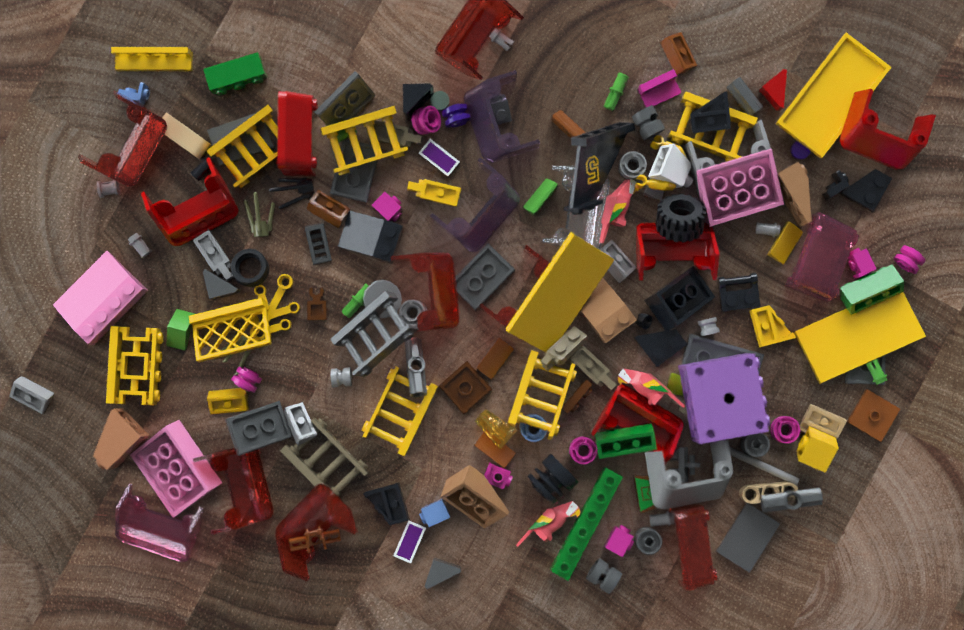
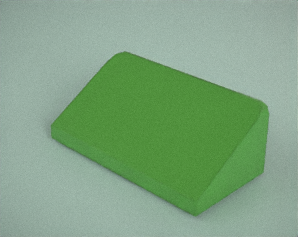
[523,179,558,216]

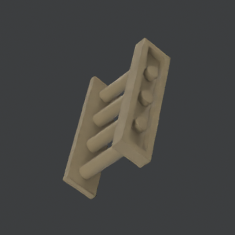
[280,417,369,506]

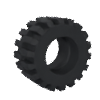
[656,194,706,243]

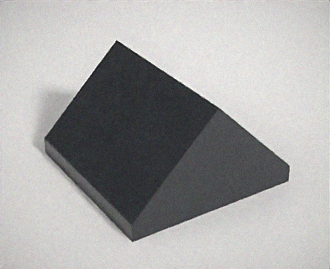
[403,83,434,121]

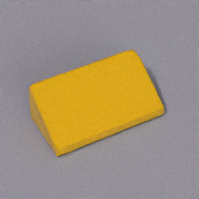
[767,221,803,265]
[207,388,249,414]

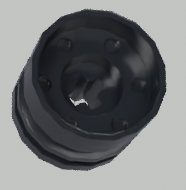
[527,453,579,506]

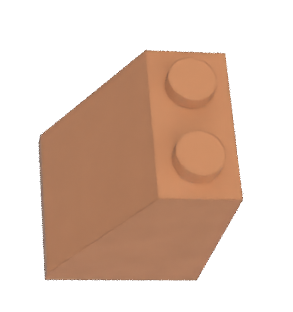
[93,408,150,470]

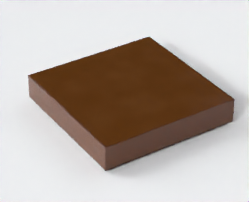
[439,361,492,415]

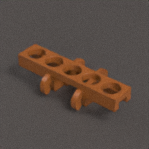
[289,526,341,553]

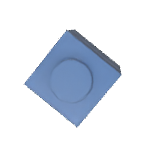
[419,499,450,527]

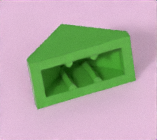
[166,309,195,351]

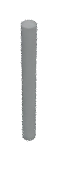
[729,446,799,485]

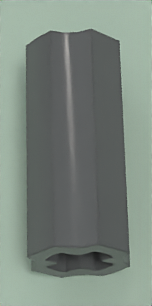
[726,77,763,116]

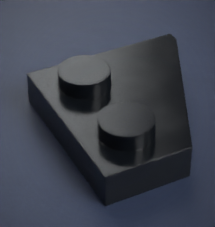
[690,91,731,134]
[840,169,892,212]
[634,329,687,367]
[363,482,410,525]

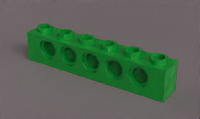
[550,467,623,581]

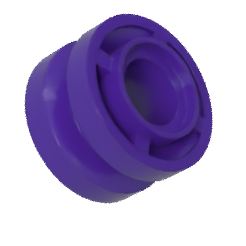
[441,104,471,128]

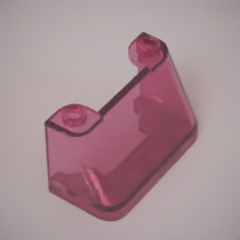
[785,211,859,302]

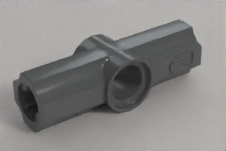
[404,337,427,398]
[760,487,823,512]

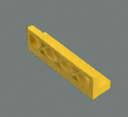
[111,47,193,71]

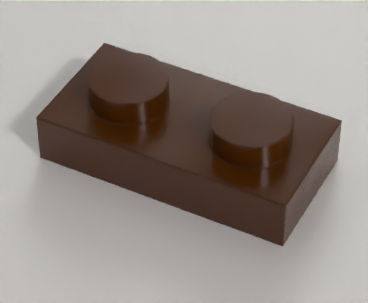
[562,379,593,414]

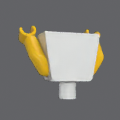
[635,135,693,191]

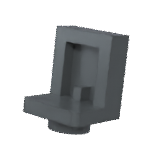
[486,94,512,126]

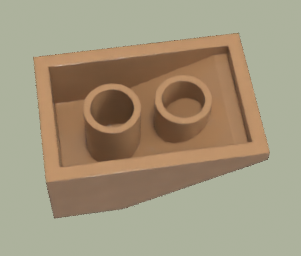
[777,161,811,228]
[580,278,637,344]
[441,465,509,528]

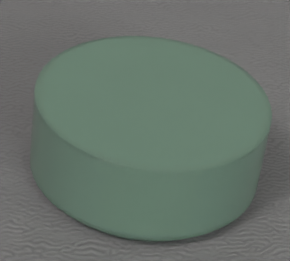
[430,91,450,111]

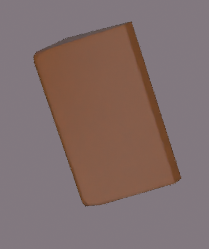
[661,32,697,75]
[551,110,586,138]
[307,190,351,228]
[476,338,514,380]
[474,430,516,469]

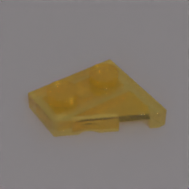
[475,409,518,449]

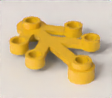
[250,274,300,342]

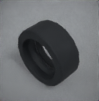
[231,249,269,287]

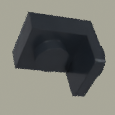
[822,170,850,201]

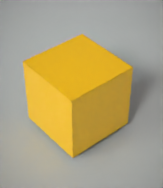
[796,426,839,473]

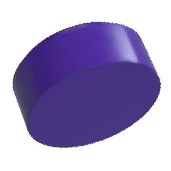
[790,141,811,160]

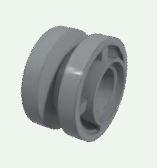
[618,151,647,180]
[399,299,428,327]

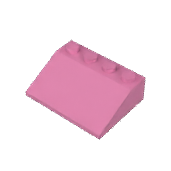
[696,149,784,226]
[53,251,148,345]
[130,420,222,518]

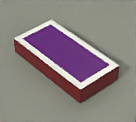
[418,139,460,177]
[393,520,426,563]

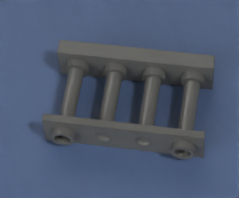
[330,291,418,377]

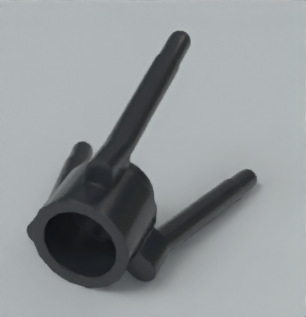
[269,177,315,209]

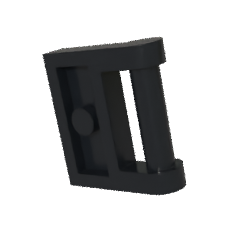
[717,273,761,312]

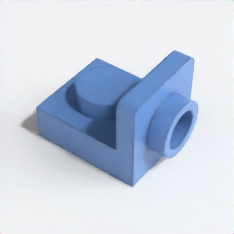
[117,82,150,105]

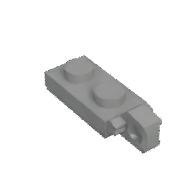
[193,230,234,281]

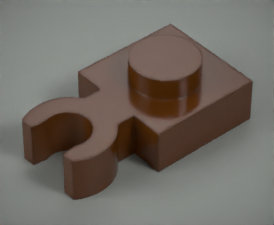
[307,287,327,321]

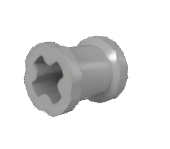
[97,178,120,198]

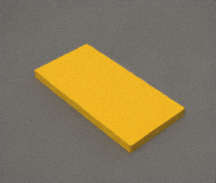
[775,32,891,158]
[506,232,614,353]
[794,292,926,384]

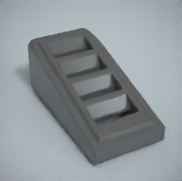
[305,222,332,265]

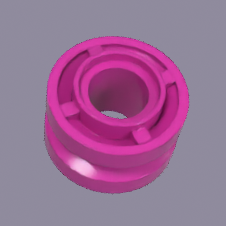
[411,106,441,135]
[894,245,926,274]
[231,366,262,393]
[770,416,800,443]
[569,437,597,464]

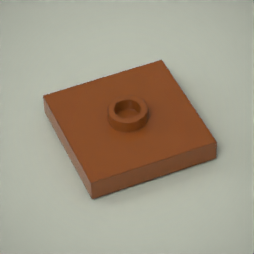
[847,389,900,442]

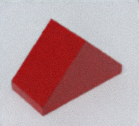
[759,69,787,111]

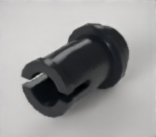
[190,157,215,181]

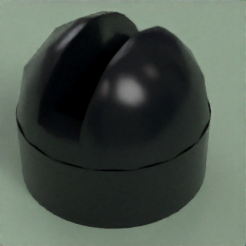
[636,313,652,330]

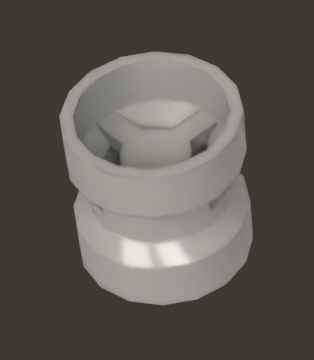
[331,367,352,388]

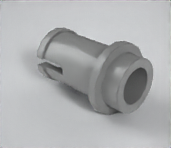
[489,28,514,51]
[755,222,780,238]
[128,233,152,258]
[649,511,674,527]

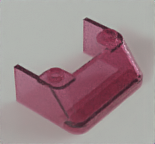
[115,483,203,562]

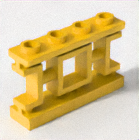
[106,326,164,405]

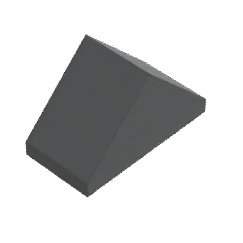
[203,269,241,300]
[425,558,462,590]

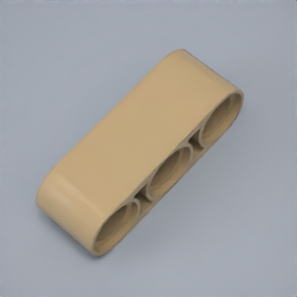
[155,112,211,160]
[739,482,798,504]

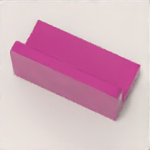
[637,69,681,108]

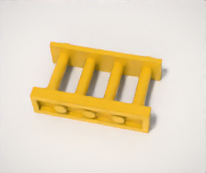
[668,92,758,162]
[206,105,278,188]
[320,106,408,176]
[507,350,577,440]
[361,366,438,456]

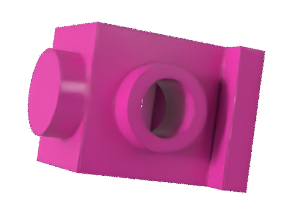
[848,248,876,279]
[484,462,513,490]

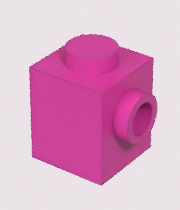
[372,192,403,222]
[604,525,634,557]

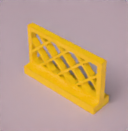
[189,298,272,363]

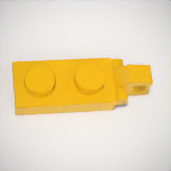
[407,179,461,207]

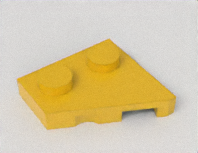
[749,305,796,347]

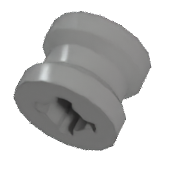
[698,317,720,336]

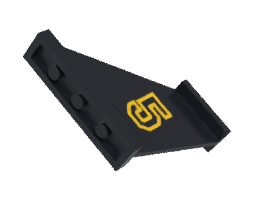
[564,122,635,215]

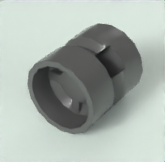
[631,105,666,141]
[740,433,770,457]
[634,527,662,555]
[586,558,622,594]

